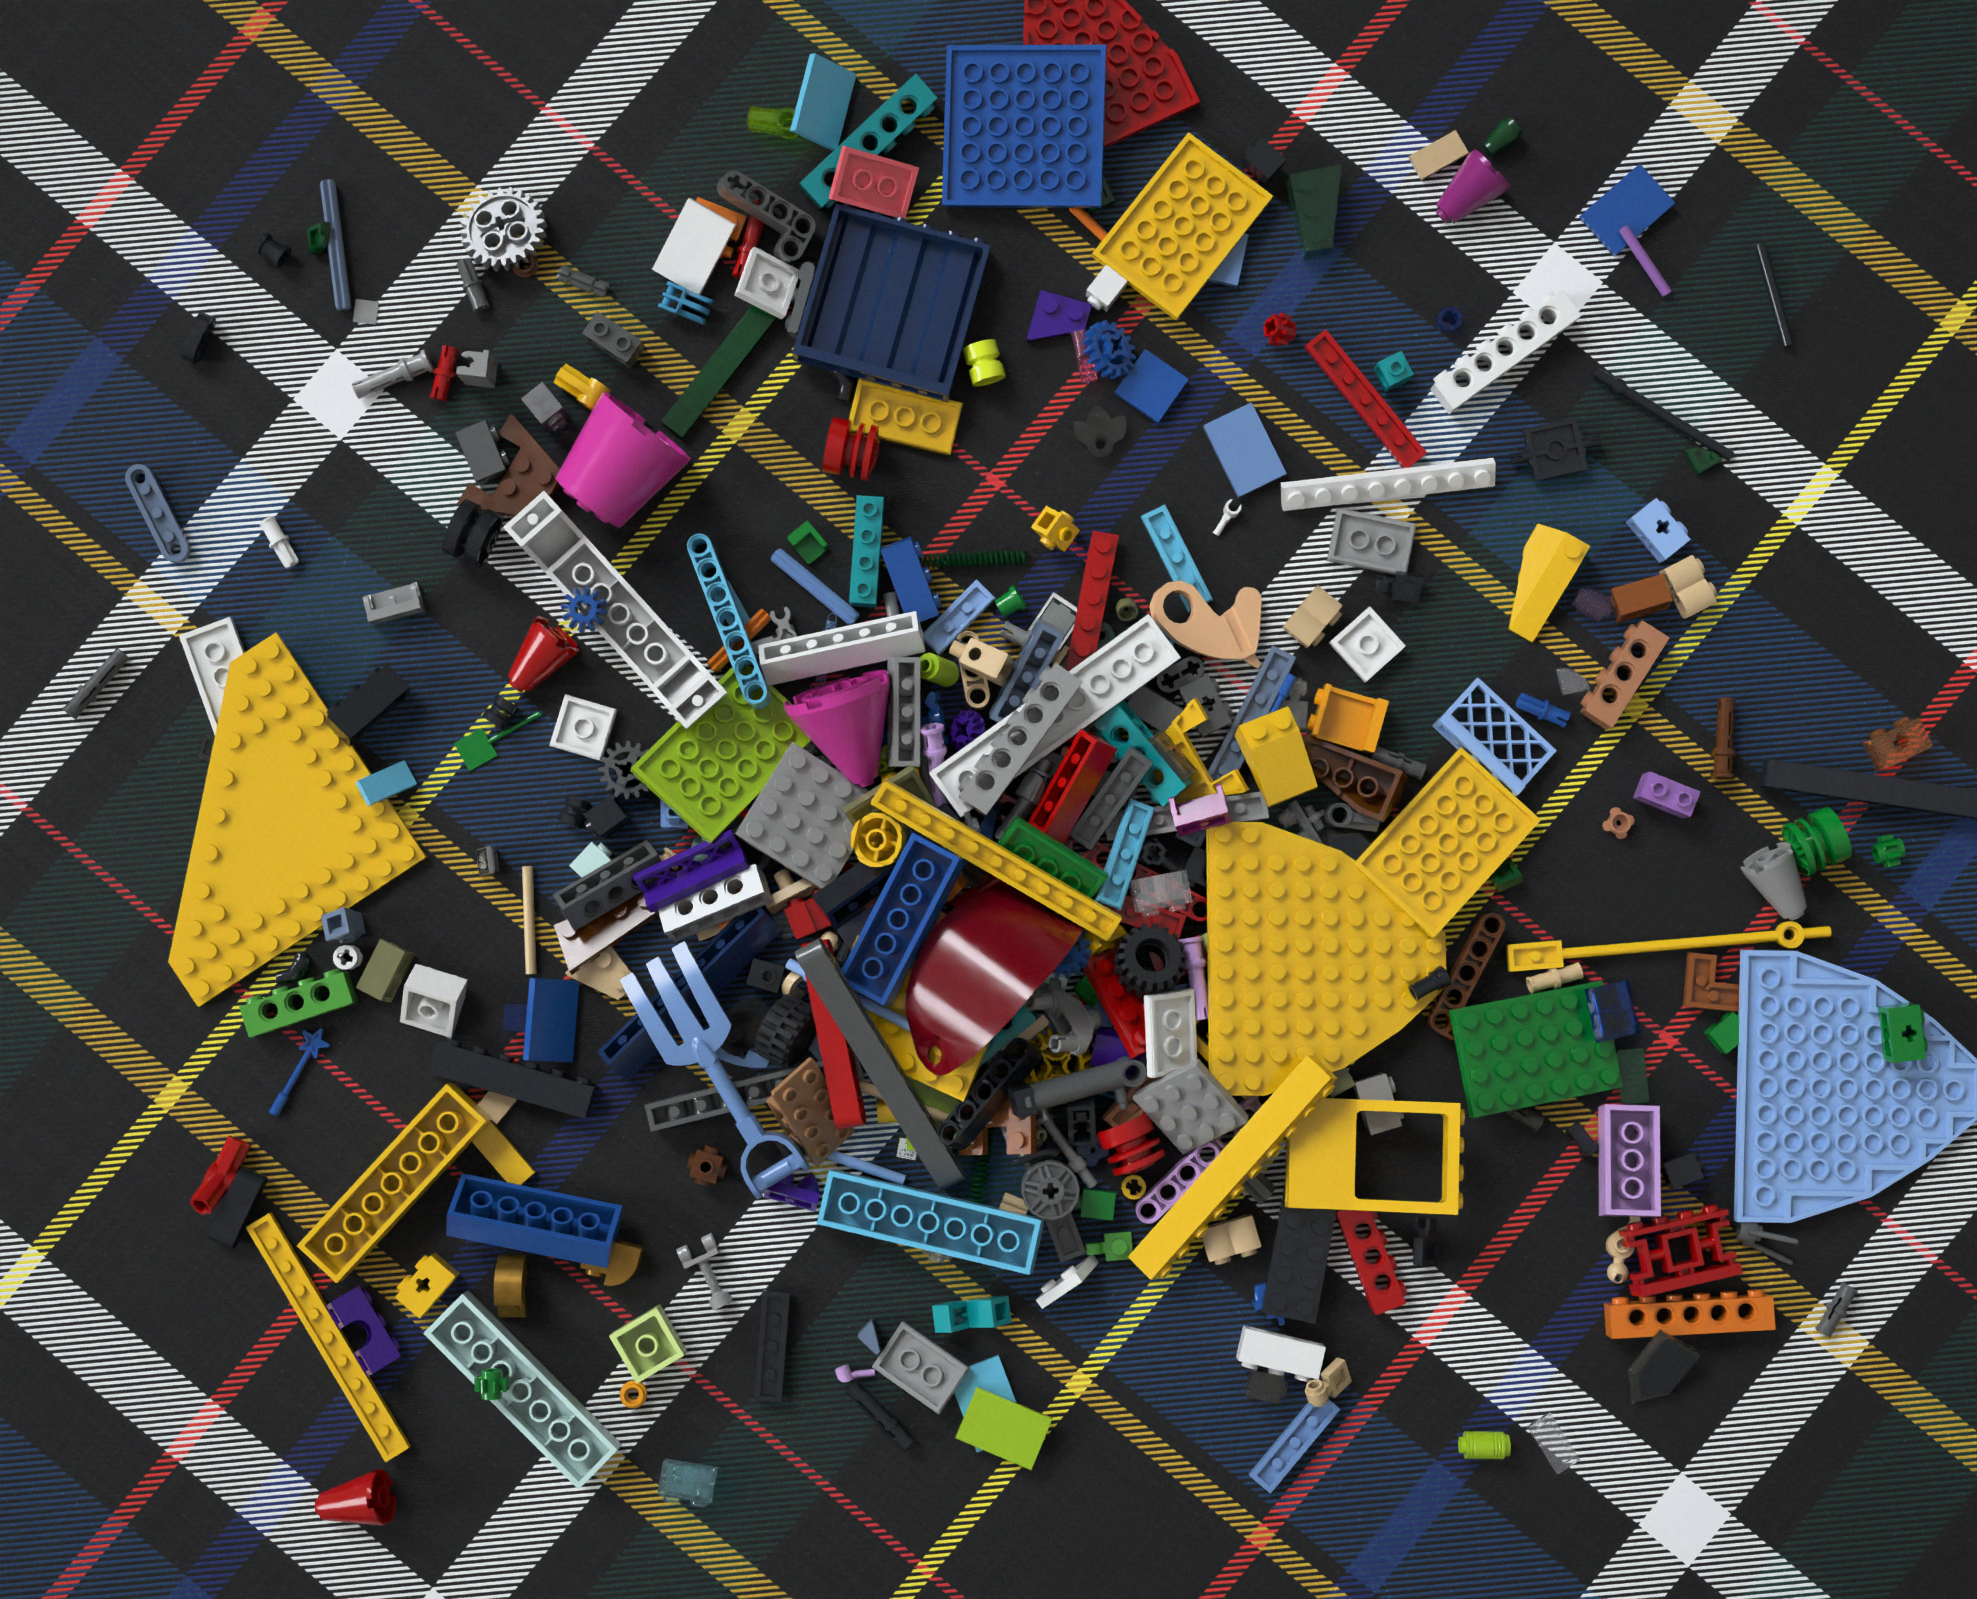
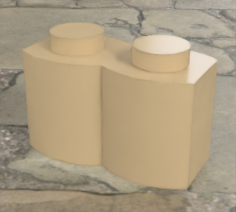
[1659,555,1717,619]
[1282,585,1343,648]
[1202,1213,1262,1265]

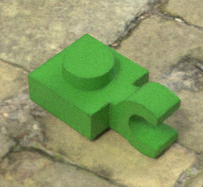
[1085,1231,1133,1261]

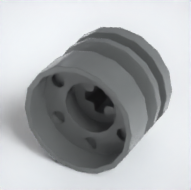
[1021,1159,1080,1220]

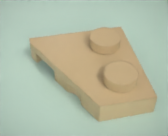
[565,946,632,1000]

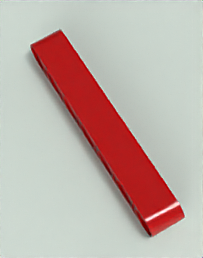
[801,939,866,1130]

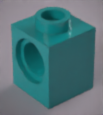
[1373,351,1414,393]

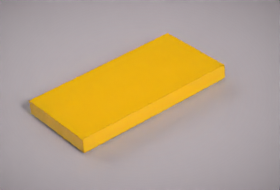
[849,379,963,456]

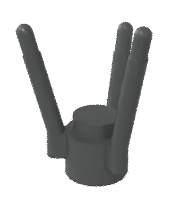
[1736,1222,1799,1265]

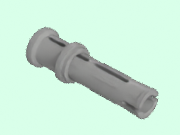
[352,349,434,399]

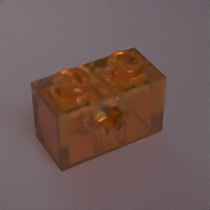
[1862,716,1933,771]

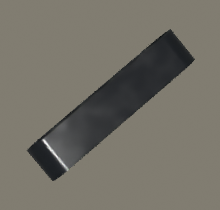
[937,1037,1042,1150]

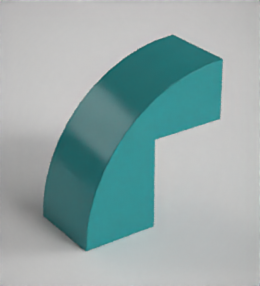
[932,1296,1012,1333]

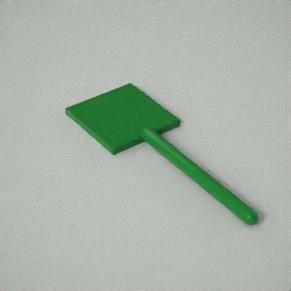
[454,711,542,771]

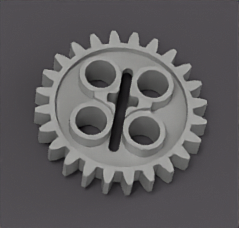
[459,187,547,271]

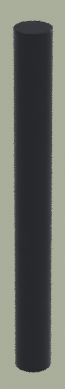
[1754,243,1794,348]

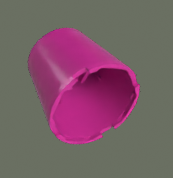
[555,392,691,528]

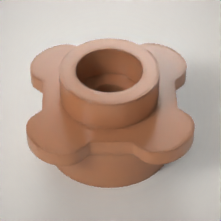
[1602,807,1635,839]

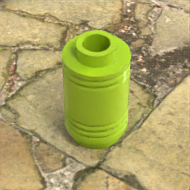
[920,653,959,687]
[1458,1431,1511,1459]

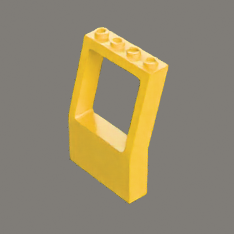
[1285,1098,1465,1215]

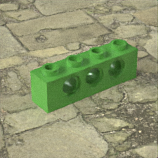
[239,968,359,1038]

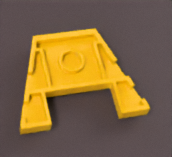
[1144,698,1249,805]

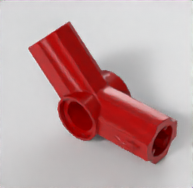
[190,1136,251,1215]

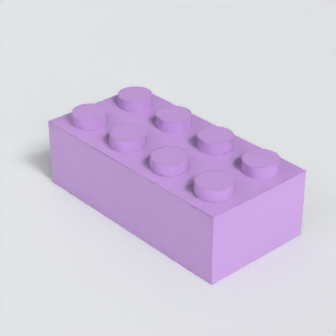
[1598,1104,1661,1218]

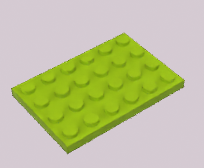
[630,665,811,843]

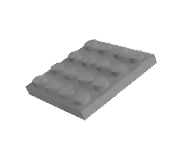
[734,742,869,889]

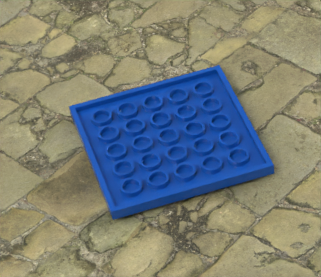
[942,45,1107,208]

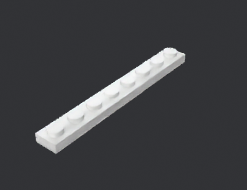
[1281,458,1496,511]

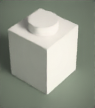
[1086,265,1127,312]

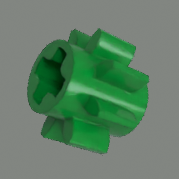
[1871,834,1906,868]
[474,1368,509,1400]

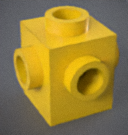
[1031,506,1080,552]

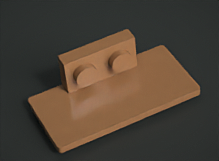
[766,1057,855,1166]

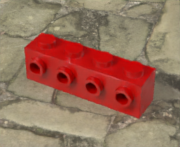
[1028,729,1117,843]

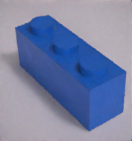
[881,536,942,622]

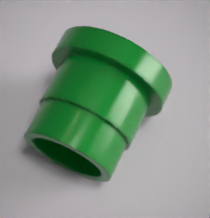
[995,585,1027,617]

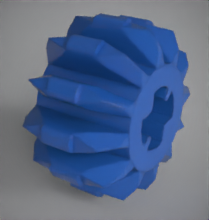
[561,586,608,633]

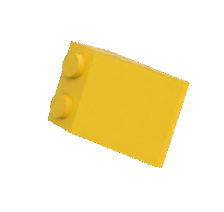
[1234,706,1318,807]

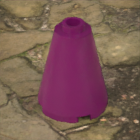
[1436,149,1510,224]

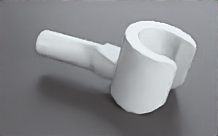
[1213,499,1241,536]

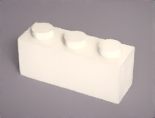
[1236,1325,1326,1382]

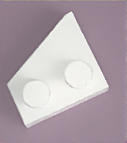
[1036,1255,1099,1309]

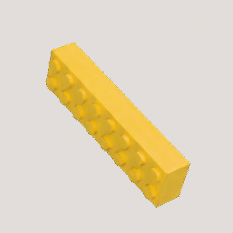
[297,1082,492,1283]

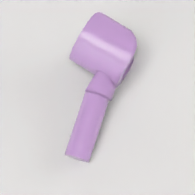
[835,1364,875,1383]

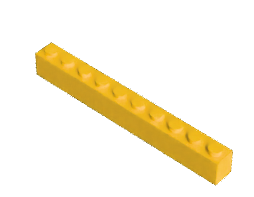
[1128,1055,1338,1280]

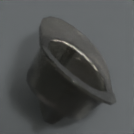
[721,998,769,1056]

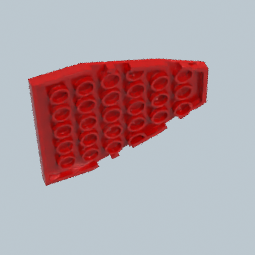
[1023,0,1200,148]

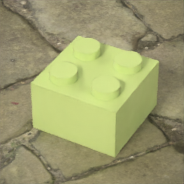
[609,1304,687,1384]

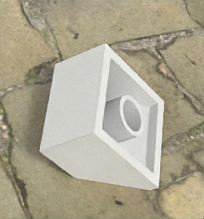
[400,964,467,1038]

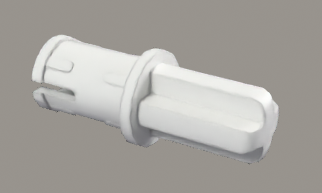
[259,516,299,569]

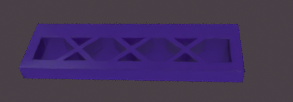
[633,830,749,913]

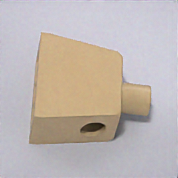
[949,638,1015,688]

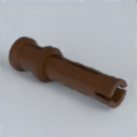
[1710,697,1736,780]

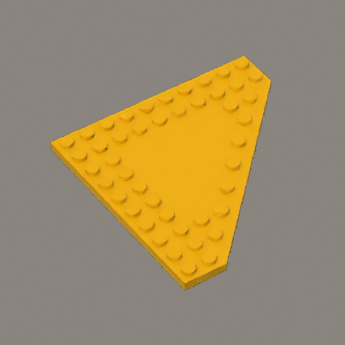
[168,632,427,1007]

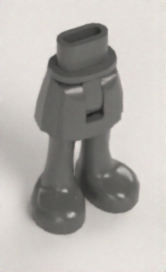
[994,757,1054,839]

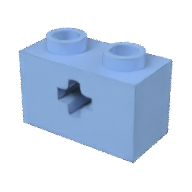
[1626,498,1691,563]

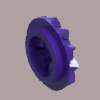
[947,709,985,751]

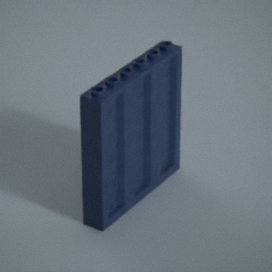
[792,203,991,403]

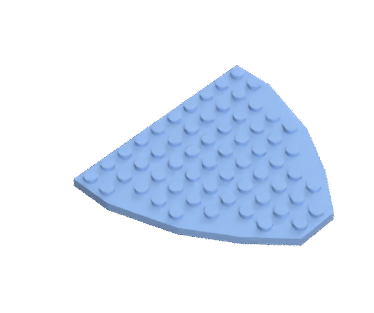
[1734,949,1977,1223]

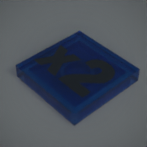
[1585,979,1639,1043]

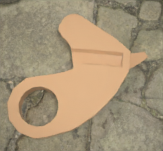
[1149,581,1262,669]

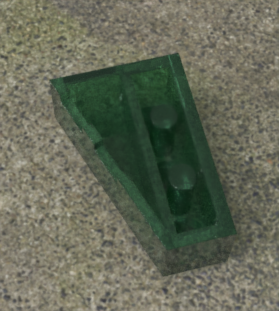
[1286,164,1342,260]

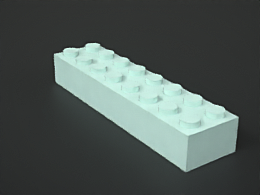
[423,1290,622,1490]

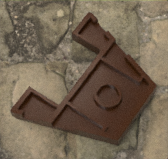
[457,414,560,517]

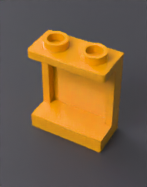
[1307,683,1389,755]

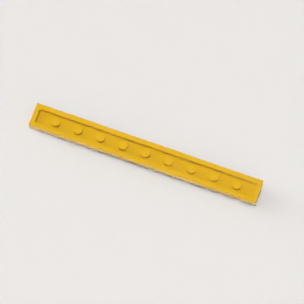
[871,779,1122,942]
[246,1212,411,1462]

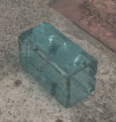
[658,1458,719,1507]

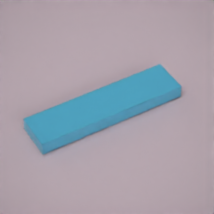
[1141,504,1213,612]
[1094,798,1155,911]

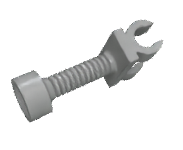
[676,1233,733,1310]

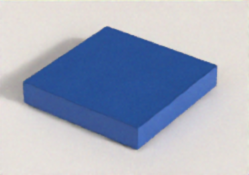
[1114,349,1189,424]

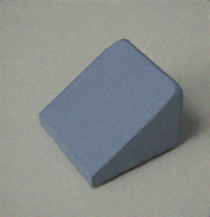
[858,1318,881,1354]

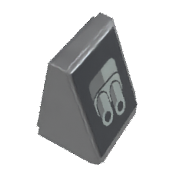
[476,846,500,876]

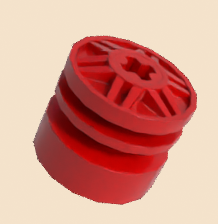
[822,417,880,481]
[1096,1112,1166,1176]

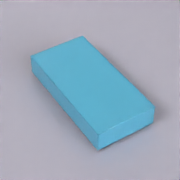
[355,760,417,807]

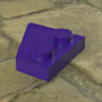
[1026,290,1092,342]

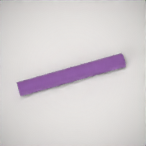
[1618,225,1672,297]

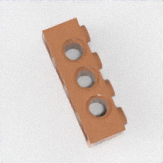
[1579,620,1670,730]

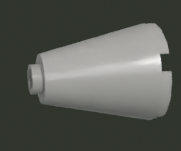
[1740,842,1807,920]

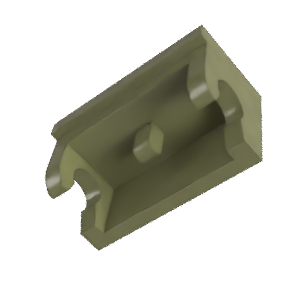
[356,939,415,1003]

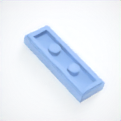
[923,579,996,656]

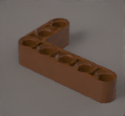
[1426,913,1505,1043]

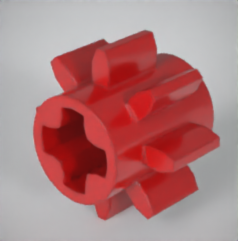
[1263,312,1296,347]

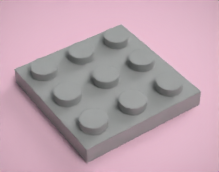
[1133,1059,1249,1154]

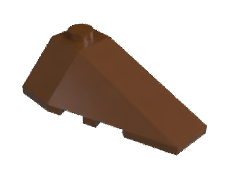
[1303,735,1409,822]

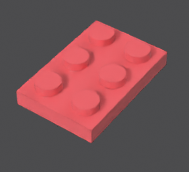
[829,145,919,219]

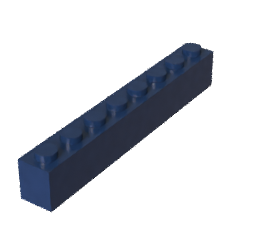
[597,907,783,1082]

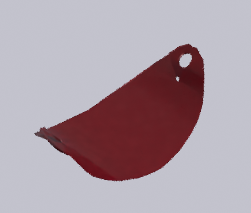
[905,886,1083,1076]

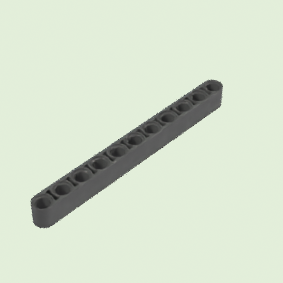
[795,938,966,1191]

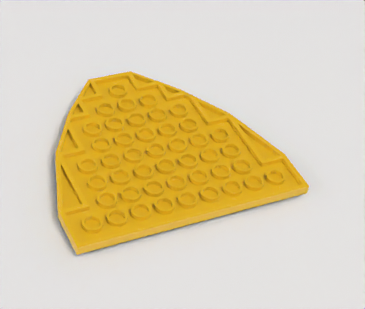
[1206,822,1446,1096]

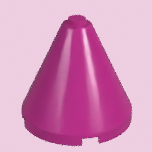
[783,670,891,788]

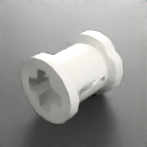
[333,945,363,970]

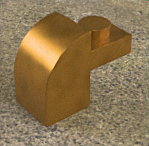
[580,1240,644,1286]
[494,1255,528,1318]

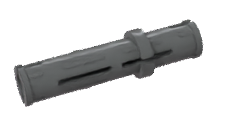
[62,647,130,719]

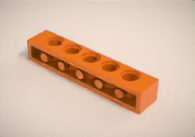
[1604,1289,1776,1339]

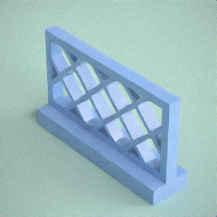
[1432,678,1557,796]

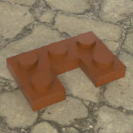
[1683,953,1740,1012]
[959,1099,1036,1156]

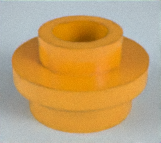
[620,1380,647,1408]

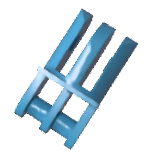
[658,281,714,325]

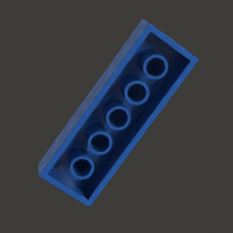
[842,832,967,1006]
[446,1173,622,1268]

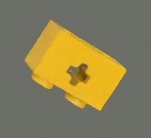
[395,1253,460,1319]

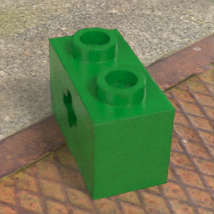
[1878,1003,1928,1063]

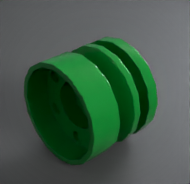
[1781,807,1852,876]

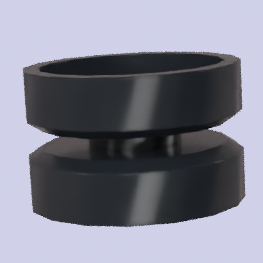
[442,499,503,568]

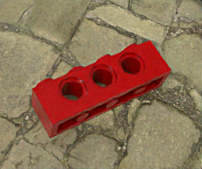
[1335,1210,1408,1315]

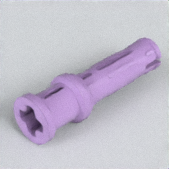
[920,723,950,806]
[1178,936,1208,1020]

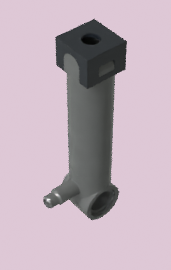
[1007,1056,1147,1119]

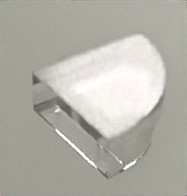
[1556,668,1590,696]

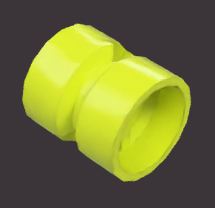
[963,339,1006,387]

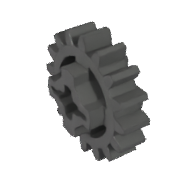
[598,741,649,800]

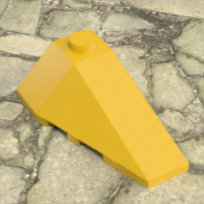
[1508,524,1590,643]

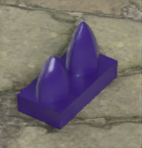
[764,1173,820,1212]

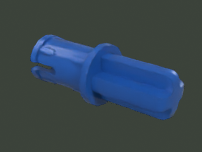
[1516,693,1570,728]

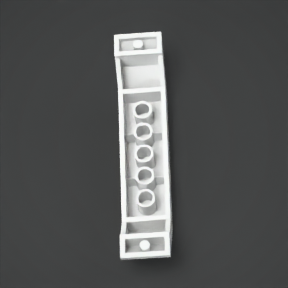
[503,491,727,729]

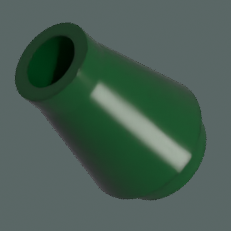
[1482,117,1523,157]

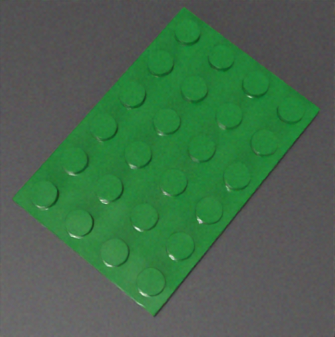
[1449,981,1623,1118]

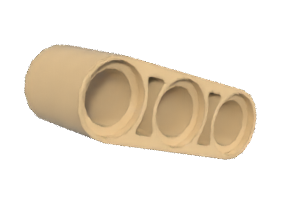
[957,631,990,710]

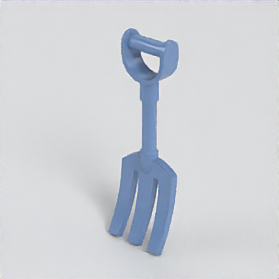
[620,941,810,1199]

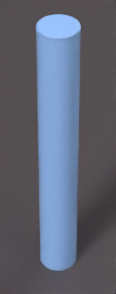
[826,1150,906,1185]

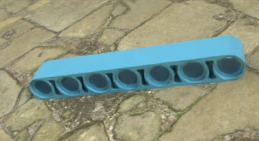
[687,533,771,709]

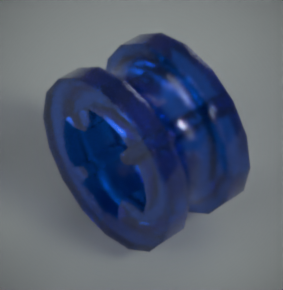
[1436,306,1462,333]

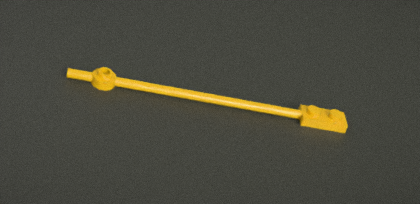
[1506,921,1831,972]

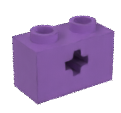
[1633,772,1700,818]

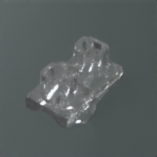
[1277,801,1326,843]

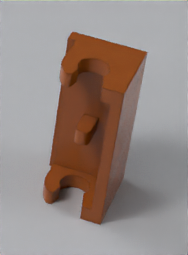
[1609,574,1673,624]

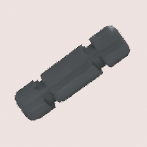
[557,266,609,298]

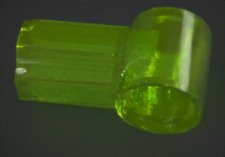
[747,106,799,139]

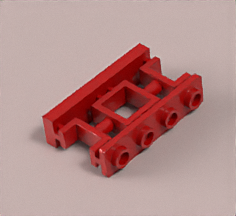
[1619,1204,1743,1297]

